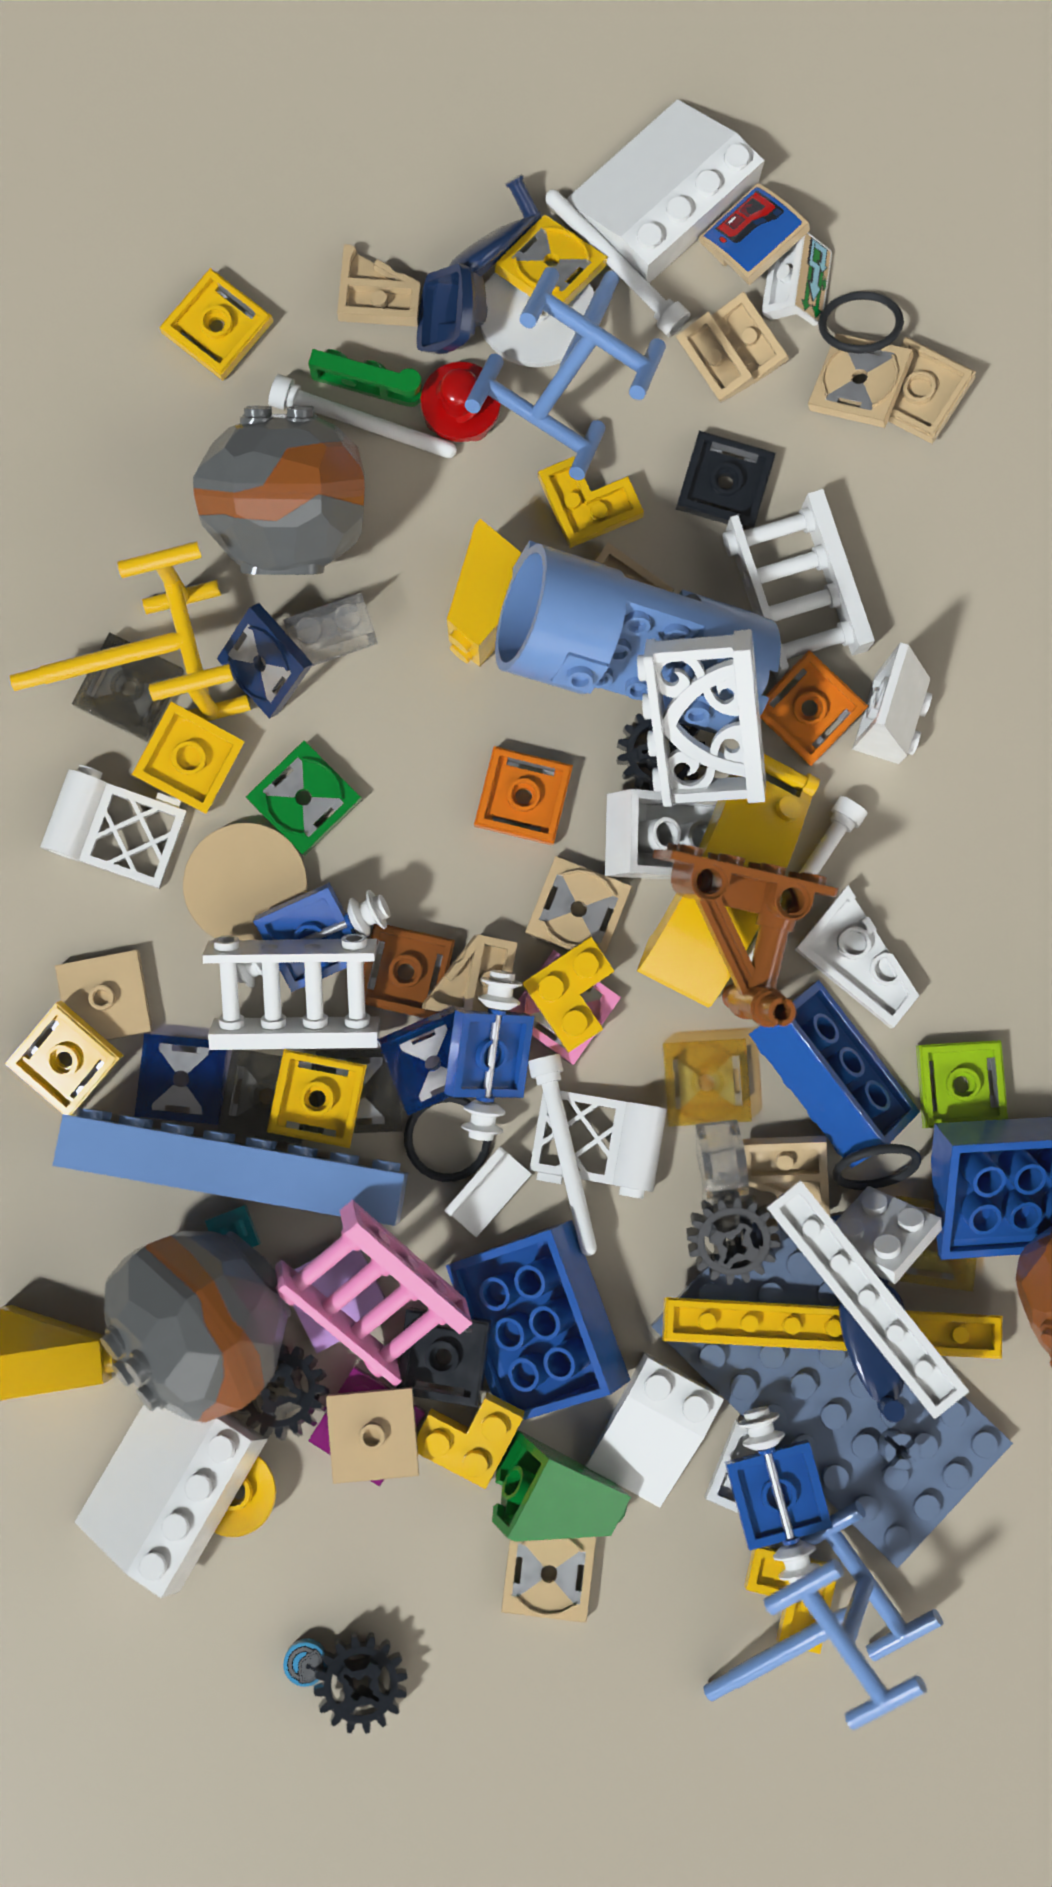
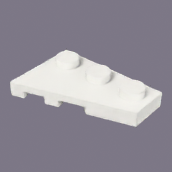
[794,885,919,1029]

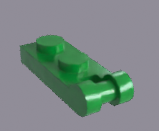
[308,349,422,407]

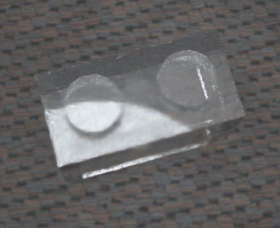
[283,593,378,666]

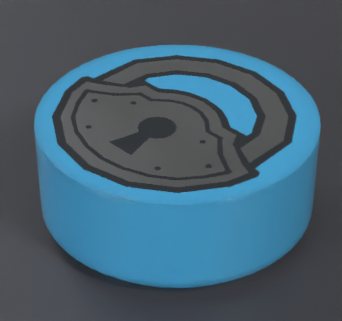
[283,1638,327,1687]

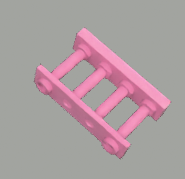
[275,1199,472,1387]

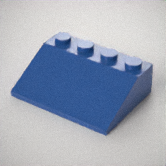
[931,1117,1052,1260]
[445,1220,631,1420]

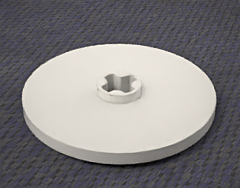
[480,261,594,367]

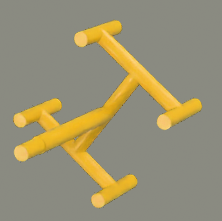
[10,541,251,721]

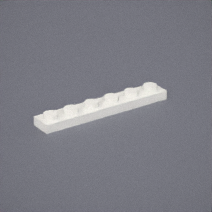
[766,1181,969,1419]

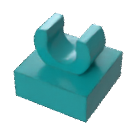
[205,1205,261,1247]

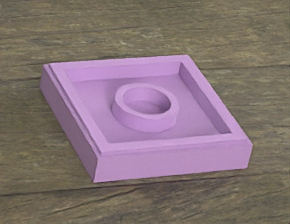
[293,1249,385,1353]

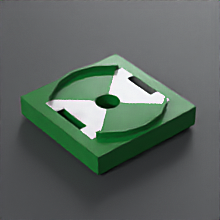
[246,741,362,856]

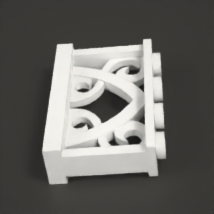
[637,629,766,807]

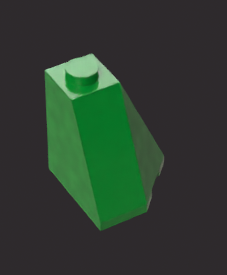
[492,1430,631,1542]

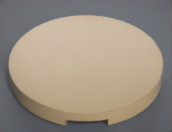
[183,823,308,940]

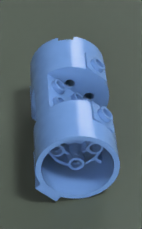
[495,540,781,734]

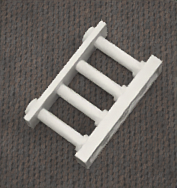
[723,489,875,680]
[203,934,380,1050]

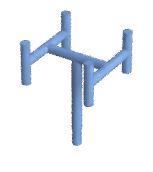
[465,267,666,480]
[704,1501,943,1730]

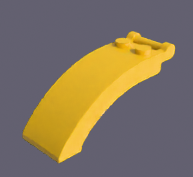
[637,754,820,1008]

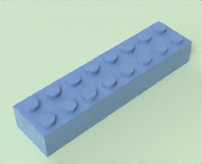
[52,1108,409,1226]

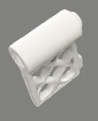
[40,765,187,889]
[529,1091,667,1199]

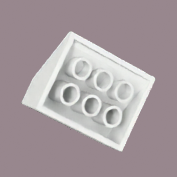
[566,99,764,283]
[75,1404,268,1598]

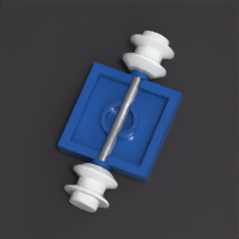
[237,882,391,992]
[444,970,534,1141]
[725,1406,833,1584]

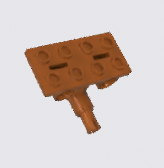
[652,843,839,1027]

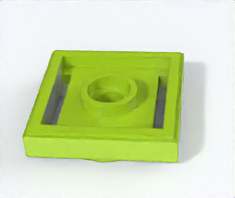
[916,1040,1008,1129]

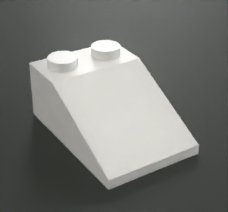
[852,642,932,764]
[605,789,717,879]
[585,1352,724,1507]

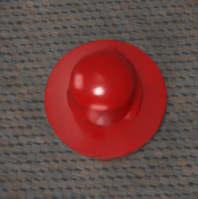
[421,362,501,442]

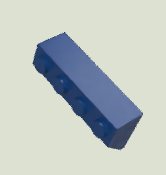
[749,980,920,1169]

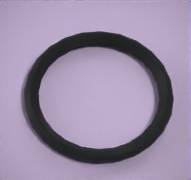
[818,291,904,354]
[404,1094,492,1182]
[832,1144,921,1190]

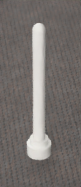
[545,190,691,337]
[268,374,456,458]
[747,796,868,961]
[528,1054,597,1256]

